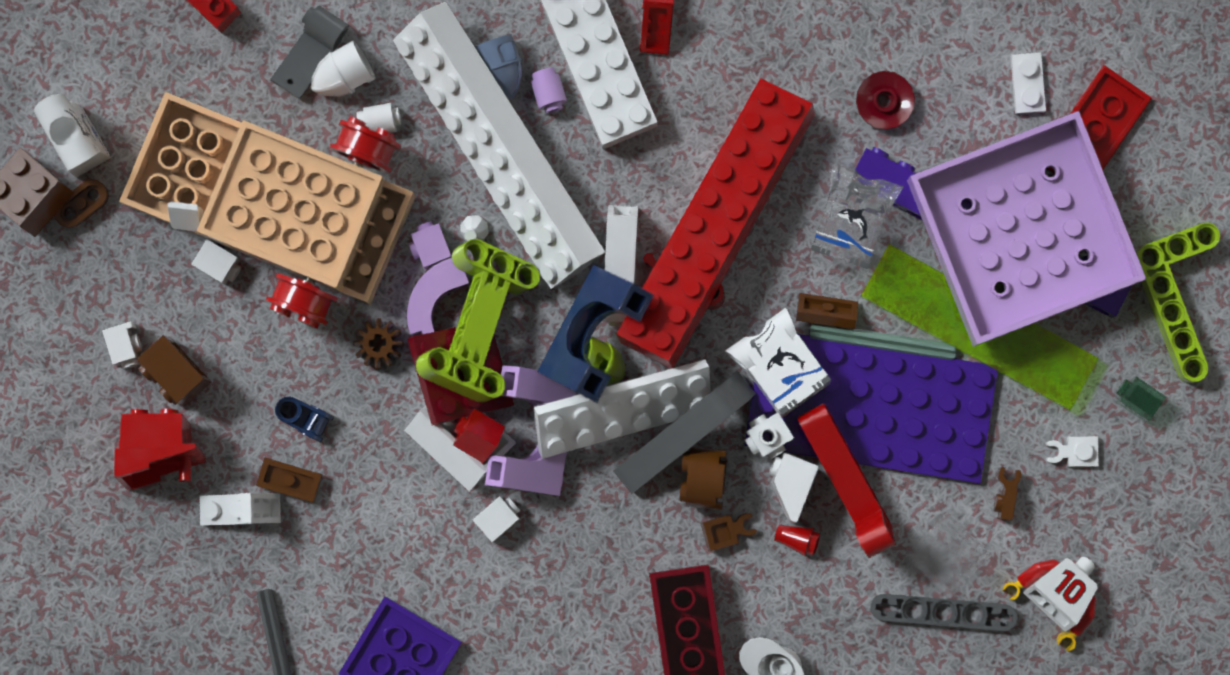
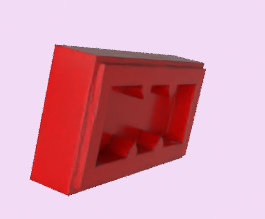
[640,0,674,55]

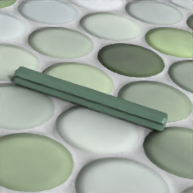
[809,323,956,360]

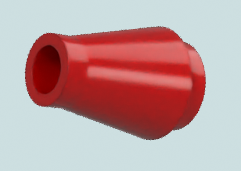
[774,524,821,557]

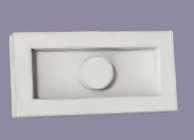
[1010,53,1046,115]

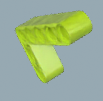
[1136,222,1220,383]

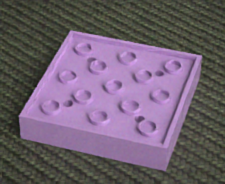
[907,111,1146,347]

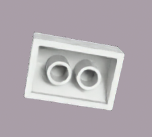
[404,406,516,492]

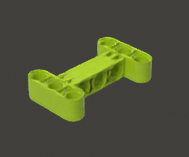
[416,239,540,403]

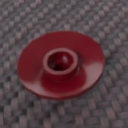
[856,71,915,130]

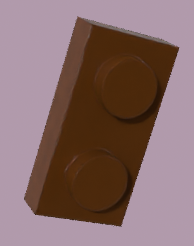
[796,293,858,329]
[256,457,323,503]

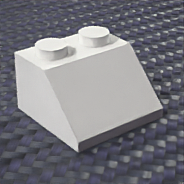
[768,453,819,523]

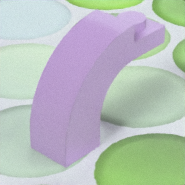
[407,258,470,336]

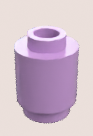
[531,67,567,114]

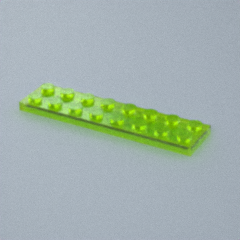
[860,244,1099,411]

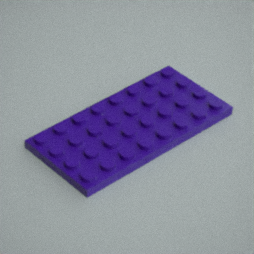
[744,328,998,484]

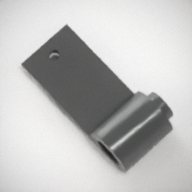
[270,5,349,100]

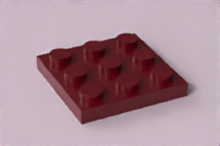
[407,327,514,425]

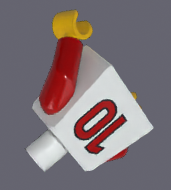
[1002,557,1098,651]

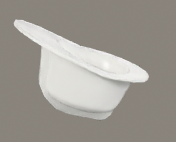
[739,637,804,675]

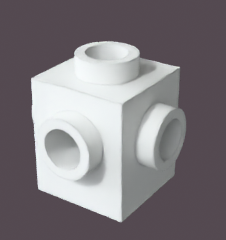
[745,413,794,459]

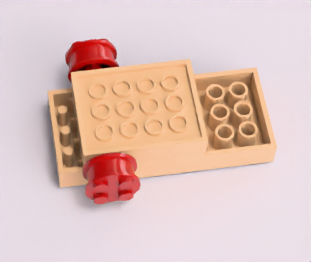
[119,92,416,329]

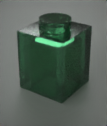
[1116,376,1166,422]

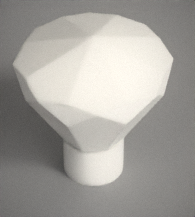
[460,215,489,241]

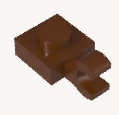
[994,467,1021,521]

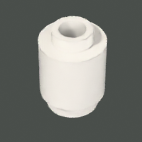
[357,103,402,133]

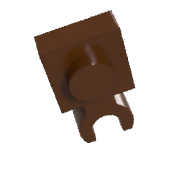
[700,513,757,552]

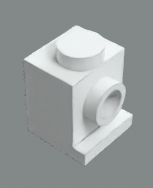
[102,321,142,369]

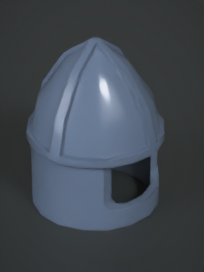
[474,34,523,100]

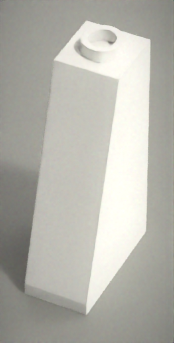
[603,205,638,327]

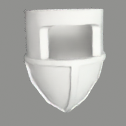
[311,41,375,96]

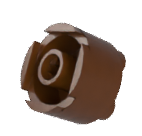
[680,447,727,510]

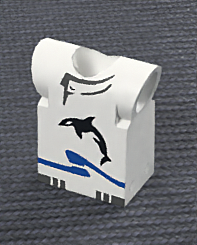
[34,94,112,178]
[725,308,831,418]

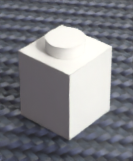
[191,239,241,285]
[473,496,520,543]

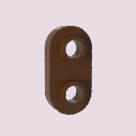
[54,179,109,228]

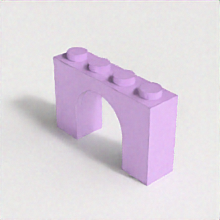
[485,366,576,496]

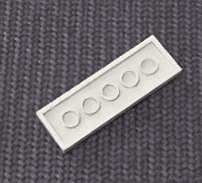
[534,359,711,459]

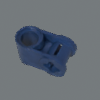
[275,396,335,443]

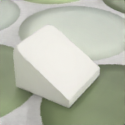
[168,202,204,231]

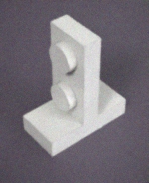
[200,493,281,526]

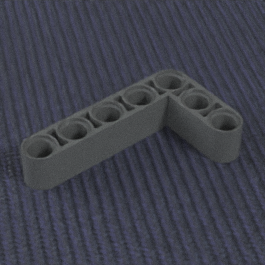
[613,371,756,494]

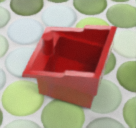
[114,409,206,490]

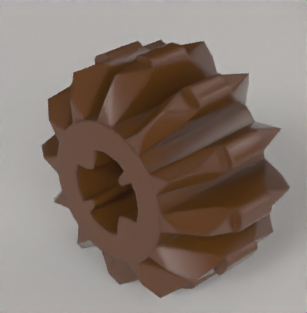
[353,318,404,369]

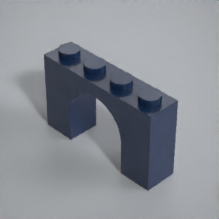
[537,265,654,403]

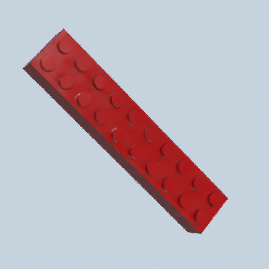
[616,78,815,369]

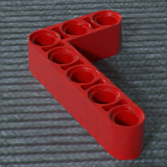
[797,403,896,558]

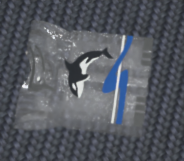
[811,163,904,269]

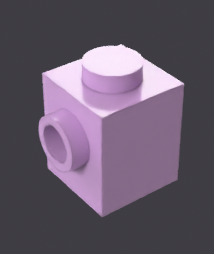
[408,221,452,270]

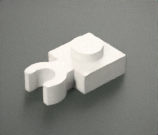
[1046,436,1098,467]

